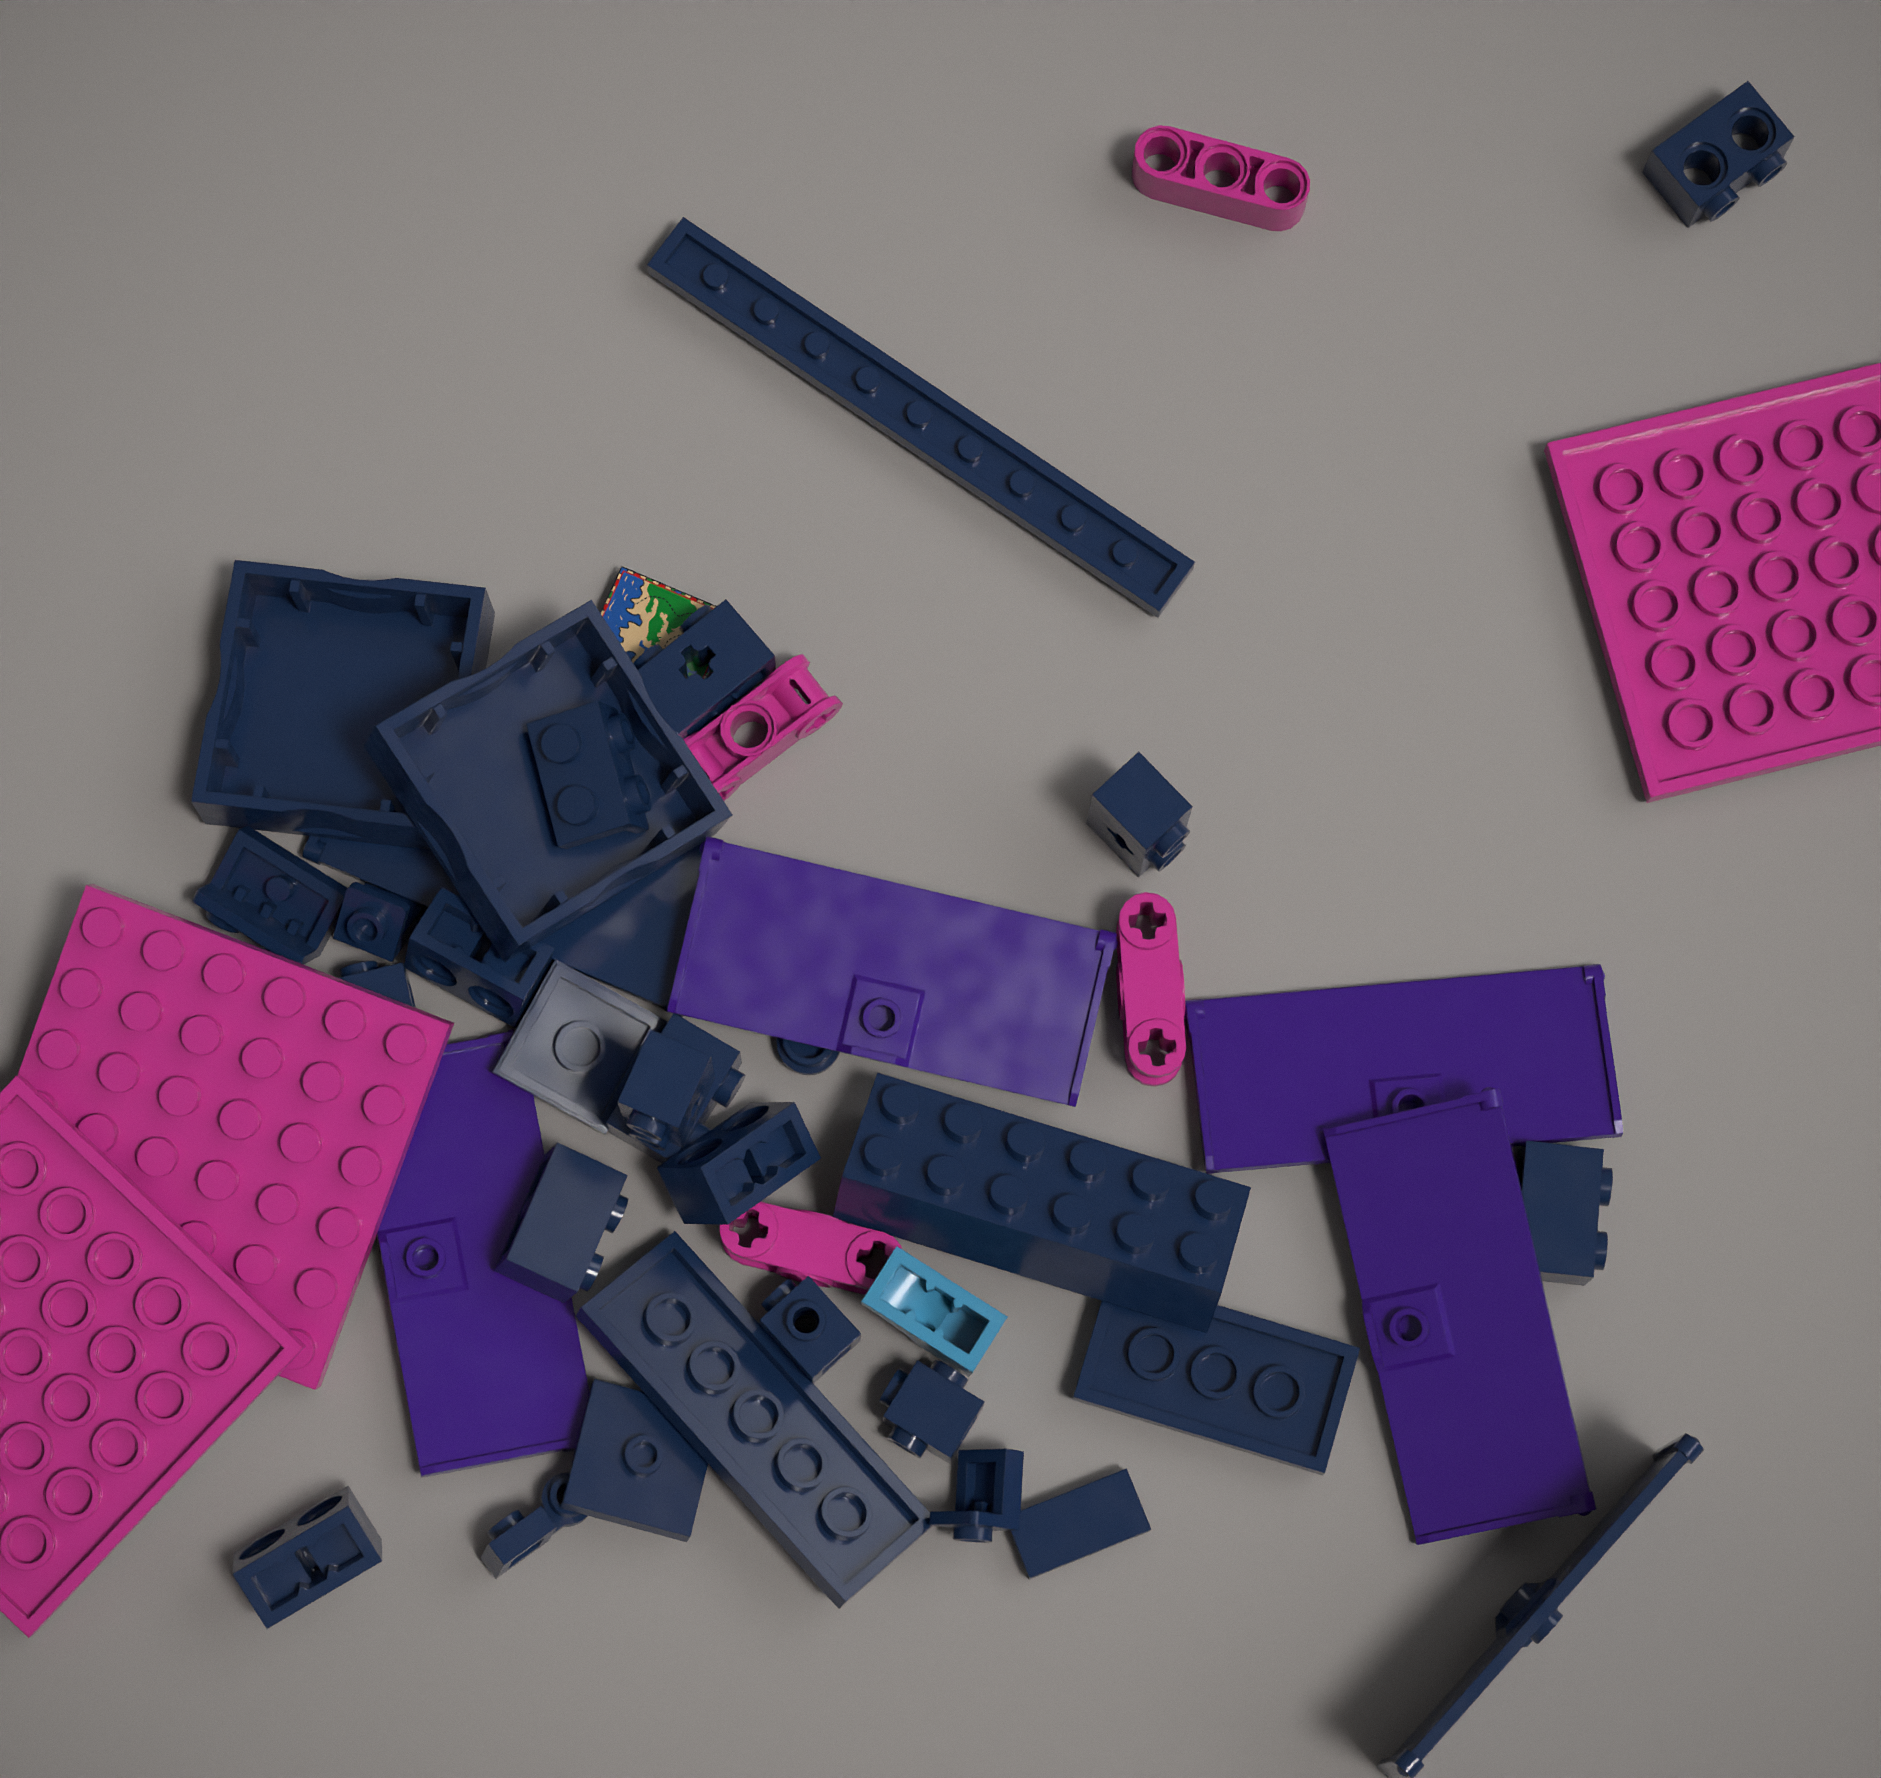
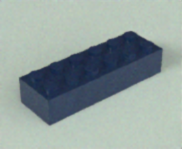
[833,1072,1251,1333]

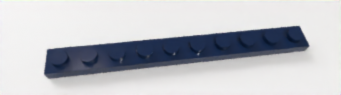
[647,217,1195,618]

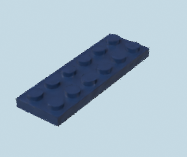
[576,1231,932,1609]

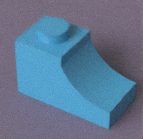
[860,1246,1008,1377]

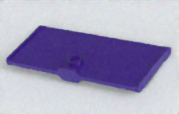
[667,836,1118,1107]
[1184,964,1623,1174]
[377,1029,589,1478]
[1323,1087,1597,1545]

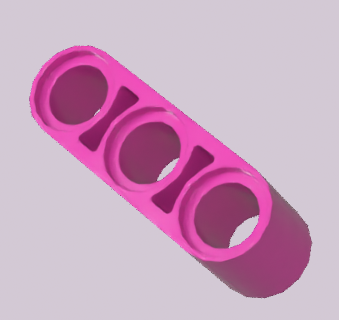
[1131,125,1310,231]

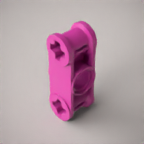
[683,654,843,801]
[1116,892,1186,1087]
[720,1202,902,1295]

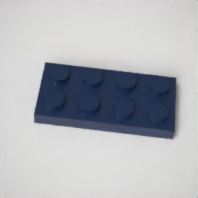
[1072,1301,1360,1476]

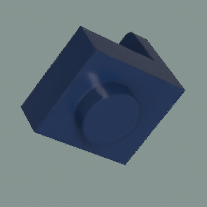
[333,882,424,962]
[929,1448,1024,1543]

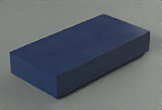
[1010,1468,1151,1580]

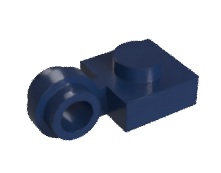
[481,1472,587,1579]

